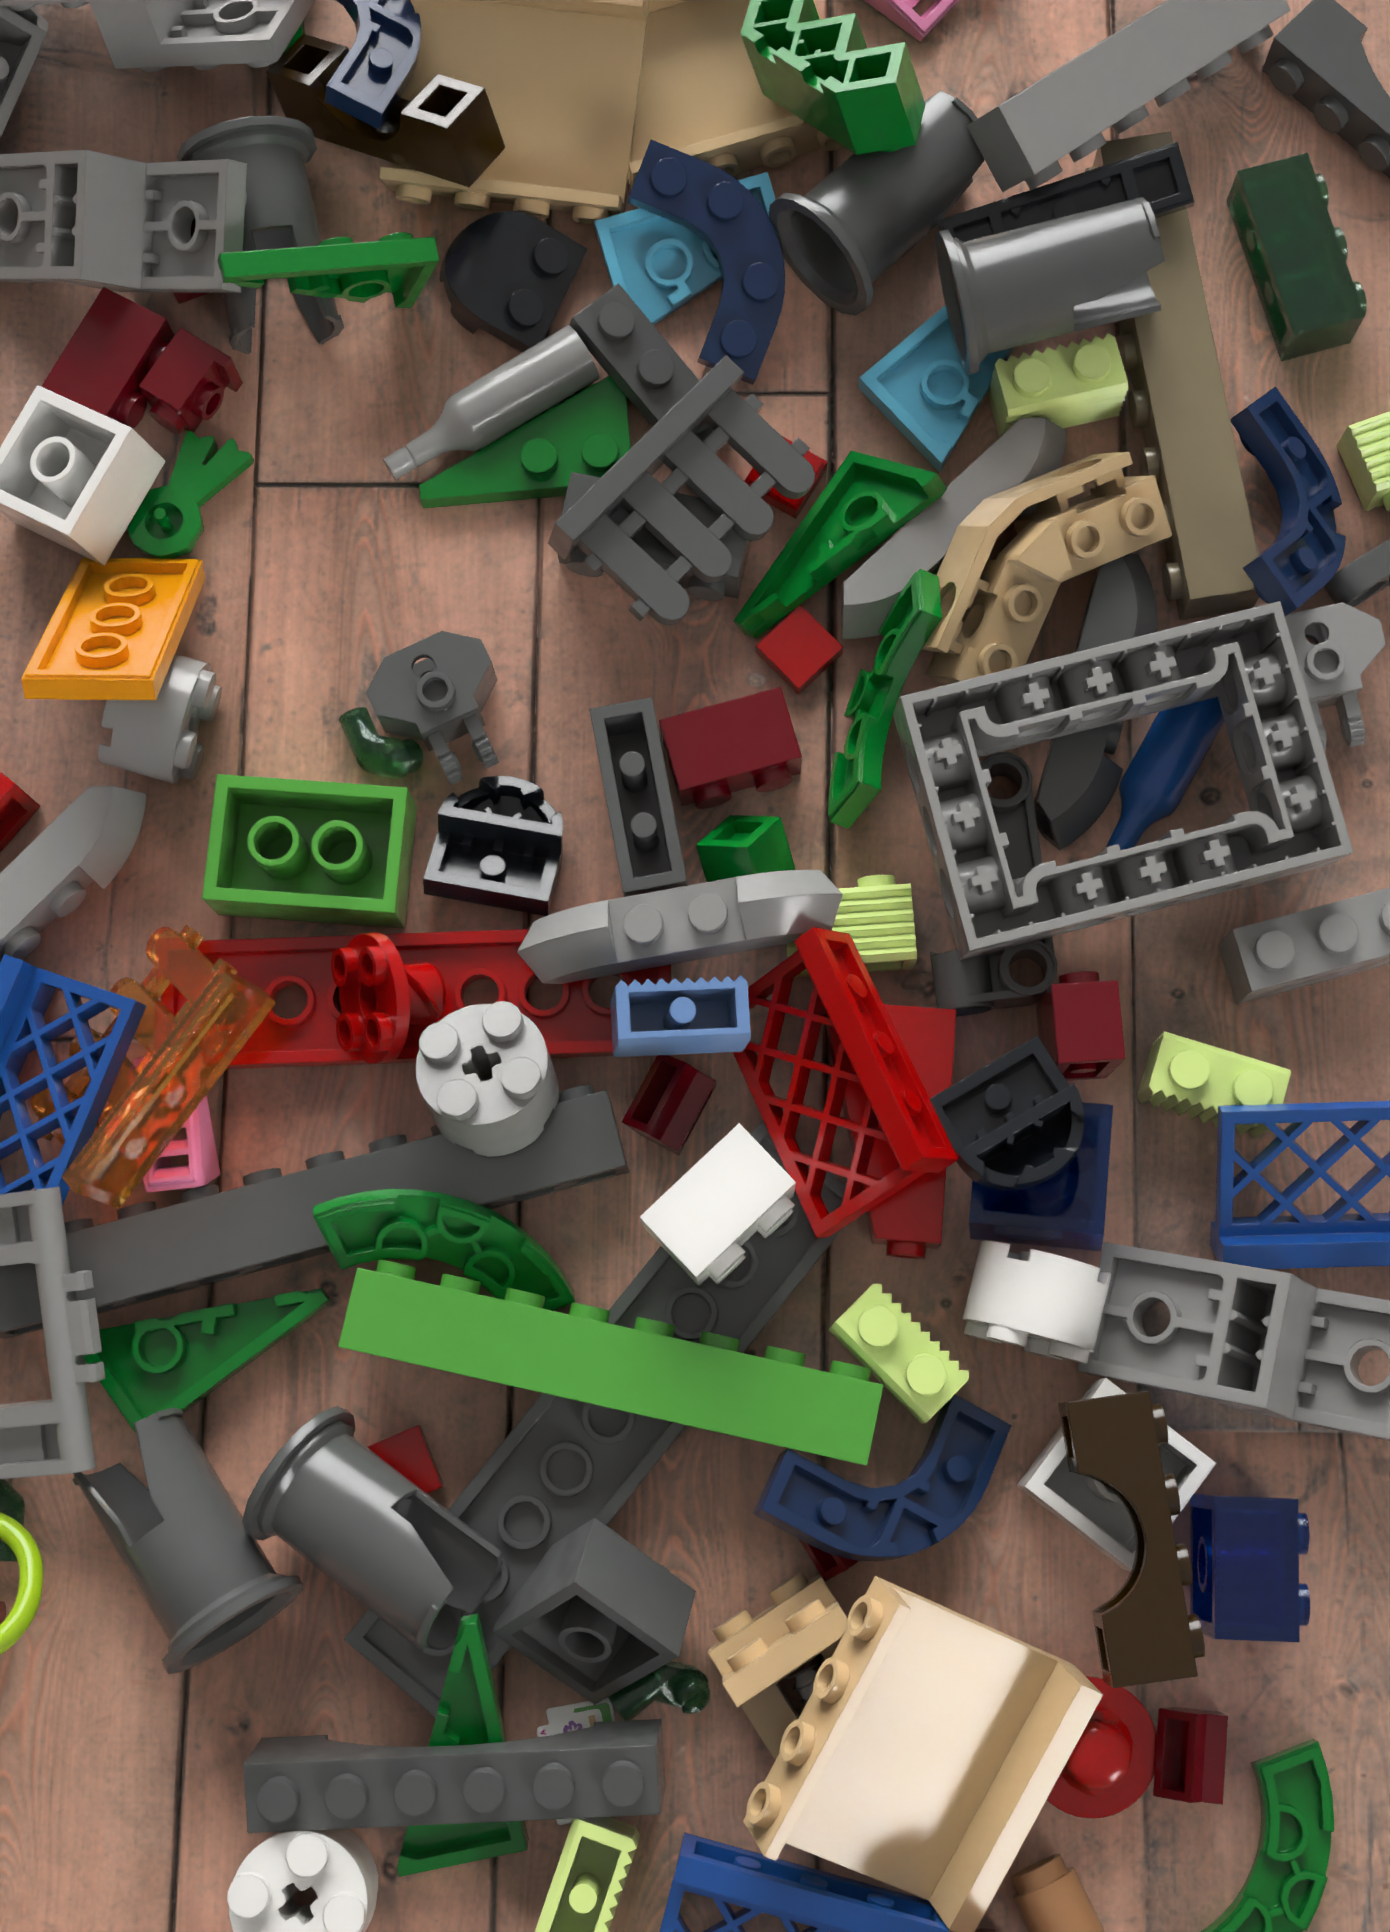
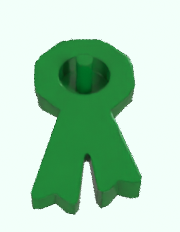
[128,430,254,559]

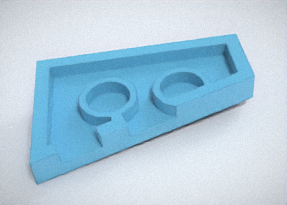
[594,172,776,325]
[858,306,1014,473]

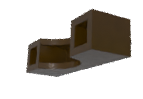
[266,34,506,187]
[1058,1390,1205,1688]

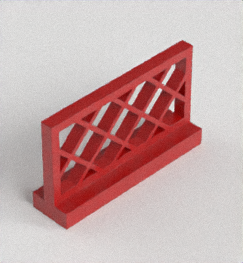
[733,927,959,1238]

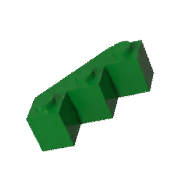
[740,0,925,155]

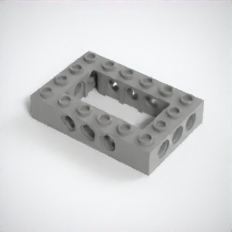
[893,601,1353,960]

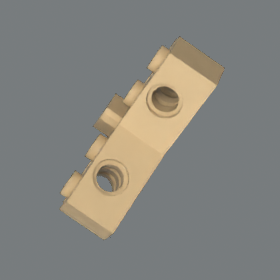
[922,452,1172,685]

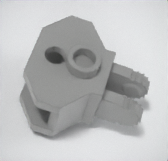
[1285,602,1386,753]

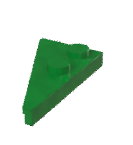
[217,232,439,308]
[419,376,631,509]
[733,450,947,639]
[84,1288,333,1433]
[397,1613,529,1877]

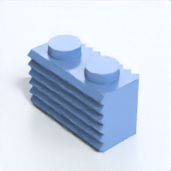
[610,975,751,1057]

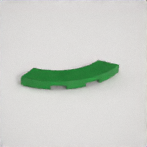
[828,569,942,829]
[313,1189,576,1311]
[1201,1739,1334,1932]

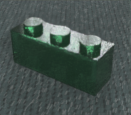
[1226,153,1367,361]

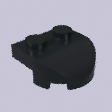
[440,211,587,352]
[423,776,563,916]
[930,1036,1084,1191]

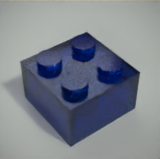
[969,1102,1113,1251]
[1190,1493,1310,1642]

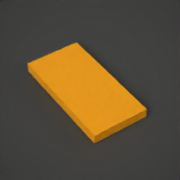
[21,558,205,700]

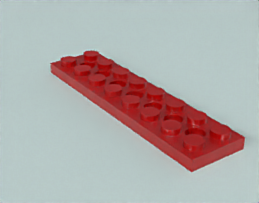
[160,929,672,1070]

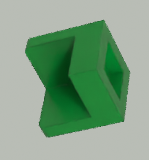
[696,815,796,882]

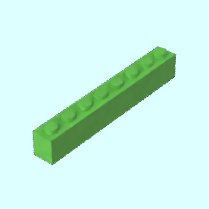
[338,1259,883,1466]

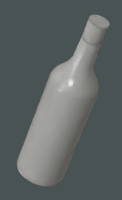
[383,325,599,480]

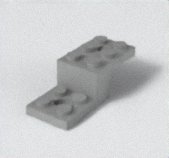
[0,0,316,72]
[0,150,247,293]
[1077,1242,1390,1441]

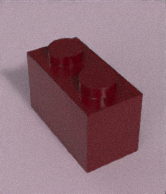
[41,287,174,429]
[659,686,802,809]
[1036,971,1126,1081]

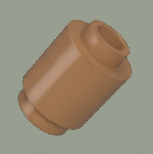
[1011,1854,1104,1932]

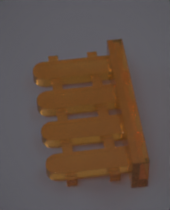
[31,925,276,1209]

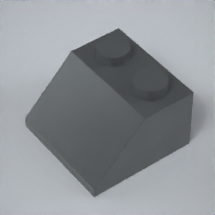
[492,1517,696,1705]

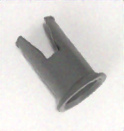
[769,91,985,316]
[177,116,344,354]
[936,197,1165,375]
[242,1406,504,1652]
[72,1408,303,1674]

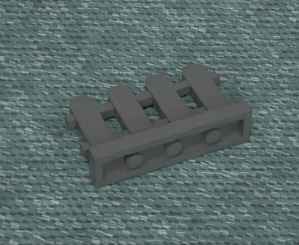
[548,355,815,625]

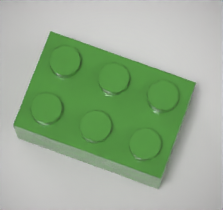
[202,774,418,929]

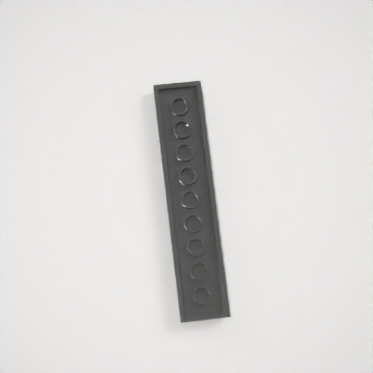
[344,1119,846,1718]

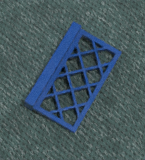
[0,954,146,1206]
[1210,1101,1390,1269]
[659,1832,949,1932]

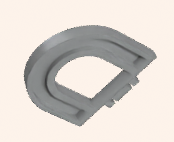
[0,1187,105,1479]

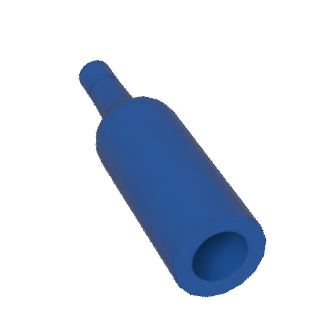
[1106,697,1224,850]

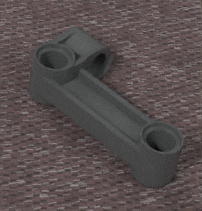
[930,752,1058,1017]

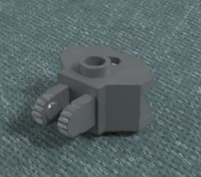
[366,631,499,785]

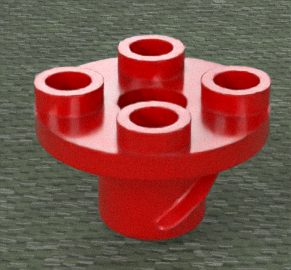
[331,932,446,1064]
[1047,1676,1157,1819]

